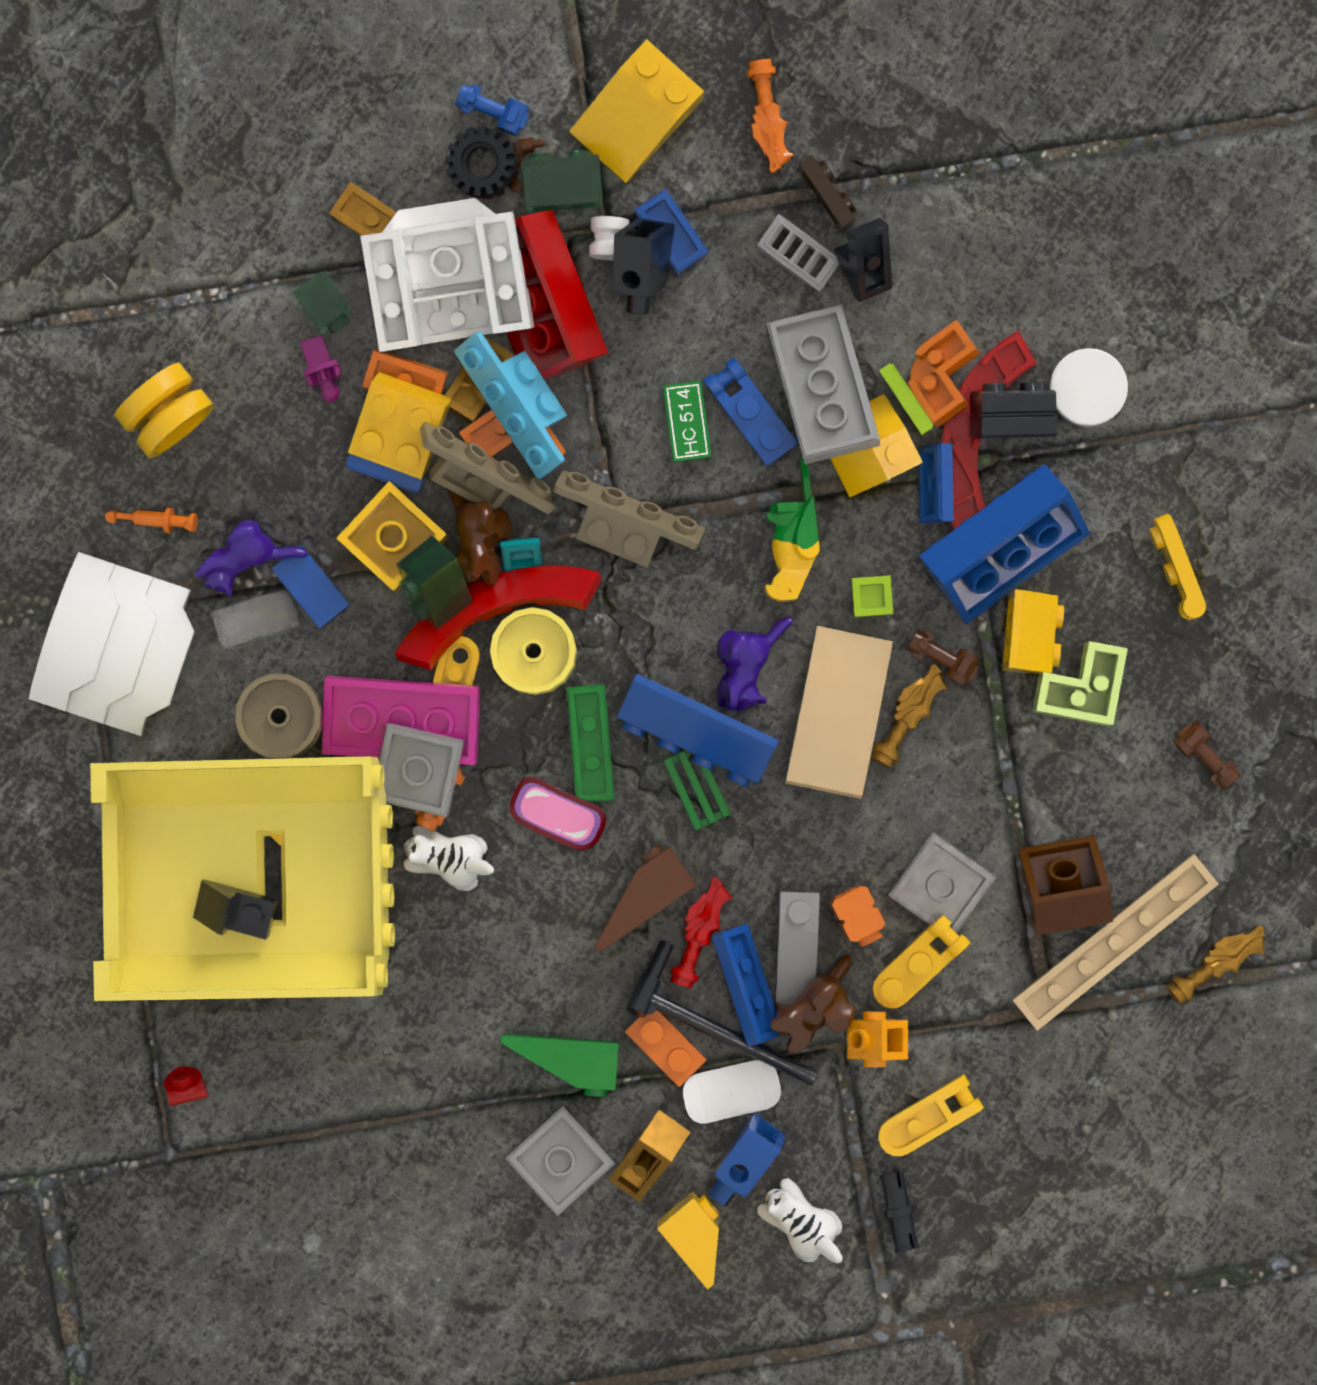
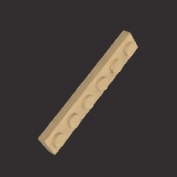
[1012,854,1219,1031]

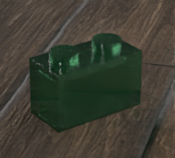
[522,150,603,213]
[396,536,473,630]

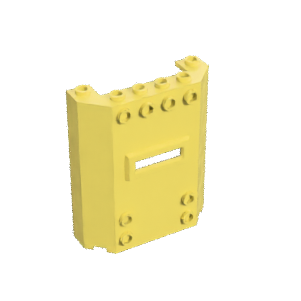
[90,756,395,1001]

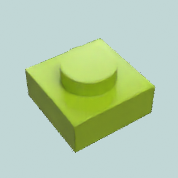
[851,575,893,618]

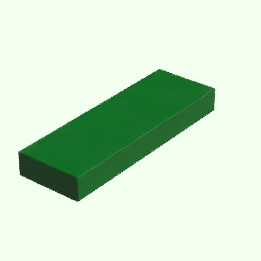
[566,684,615,802]

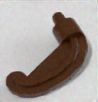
[509,137,545,193]

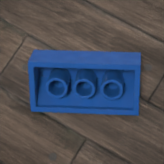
[919,464,1090,625]
[617,674,779,787]

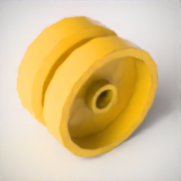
[114,362,215,459]

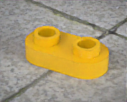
[433,636,480,685]

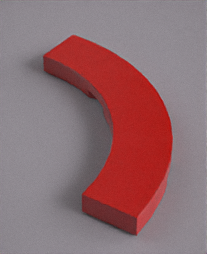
[940,330,1037,530]
[395,566,602,670]

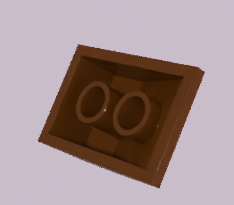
[595,845,697,952]

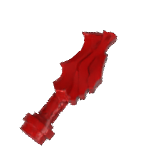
[670,876,733,989]

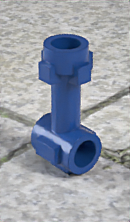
[455,84,530,136]

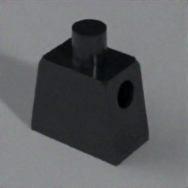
[613,218,675,315]

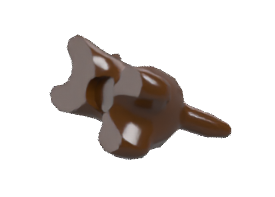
[445,488,512,585]
[770,954,855,1053]

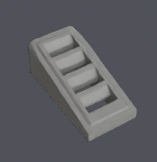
[756,214,839,293]

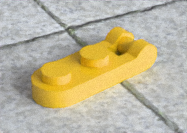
[1149,513,1206,620]
[873,914,970,1009]
[878,1074,984,1156]

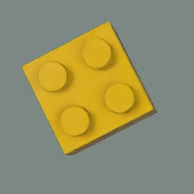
[348,372,452,479]
[336,481,449,594]

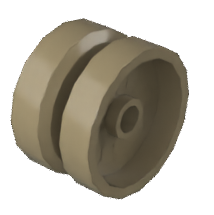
[235,673,323,759]

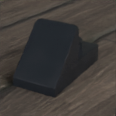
[834,218,892,302]
[193,879,278,940]

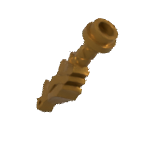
[871,663,948,769]
[1166,925,1266,1005]

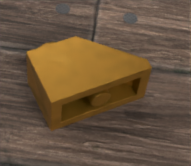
[608,1110,690,1202]

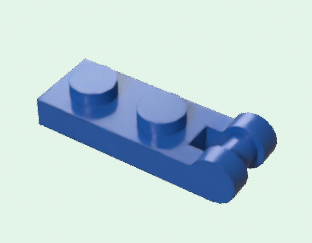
[703,357,798,467]

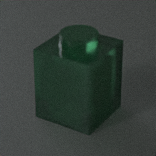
[292,270,354,335]

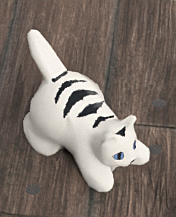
[403,824,494,891]
[757,1178,843,1264]

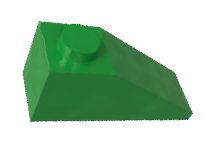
[501,1034,619,1097]

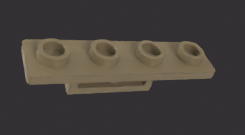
[420,422,555,514]
[553,471,705,568]

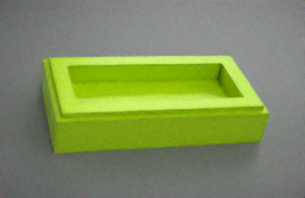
[879,363,934,437]

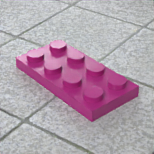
[322,675,481,765]

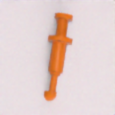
[105,507,198,534]

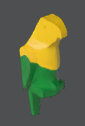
[764,457,820,602]

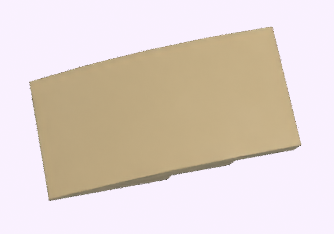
[785,626,893,799]

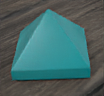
[501,537,543,572]

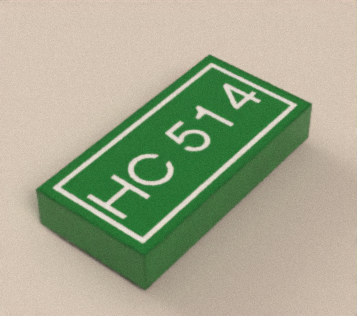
[663,380,712,463]

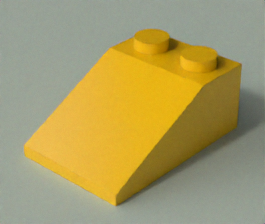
[569,39,704,184]

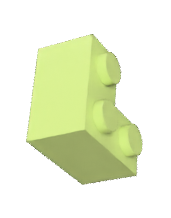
[1032,641,1128,727]

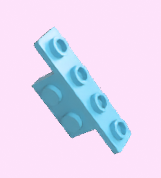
[454,332,567,479]

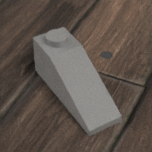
[775,891,820,1005]

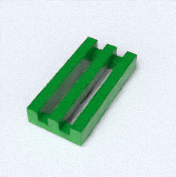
[663,750,731,831]

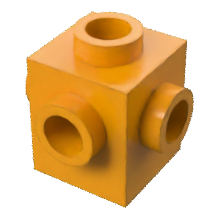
[847,1011,908,1067]

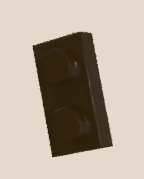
[798,155,857,233]

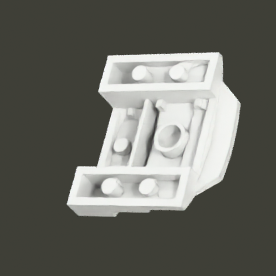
[360,198,535,352]
[29,552,195,736]

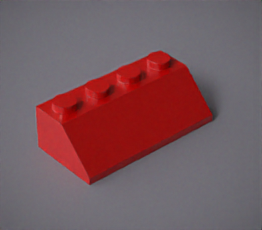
[506,209,609,381]

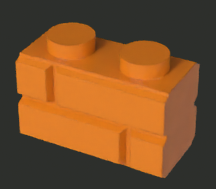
[829,885,886,947]

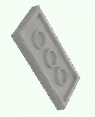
[767,305,880,464]

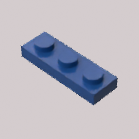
[712,923,781,1047]

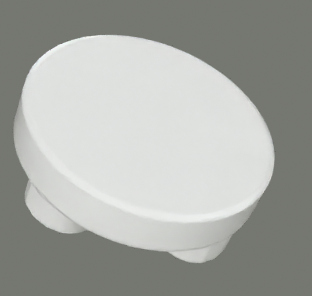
[1049,348,1128,428]

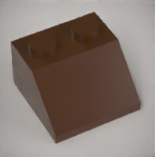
[1019,835,1113,936]

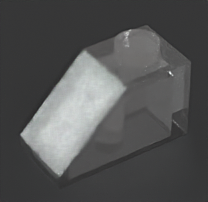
[210,589,301,652]

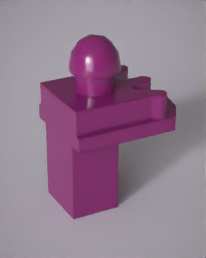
[300,335,342,403]

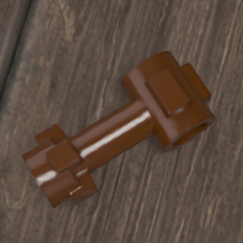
[907,629,980,687]
[1173,721,1240,790]

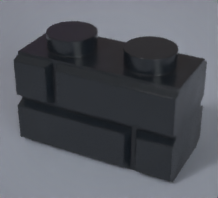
[970,382,1057,439]

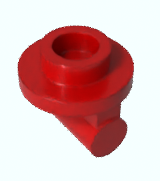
[164,1066,208,1106]

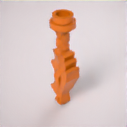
[747,59,795,174]

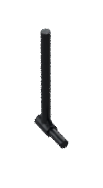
[626,940,818,1086]

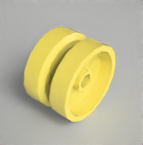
[490,607,577,695]

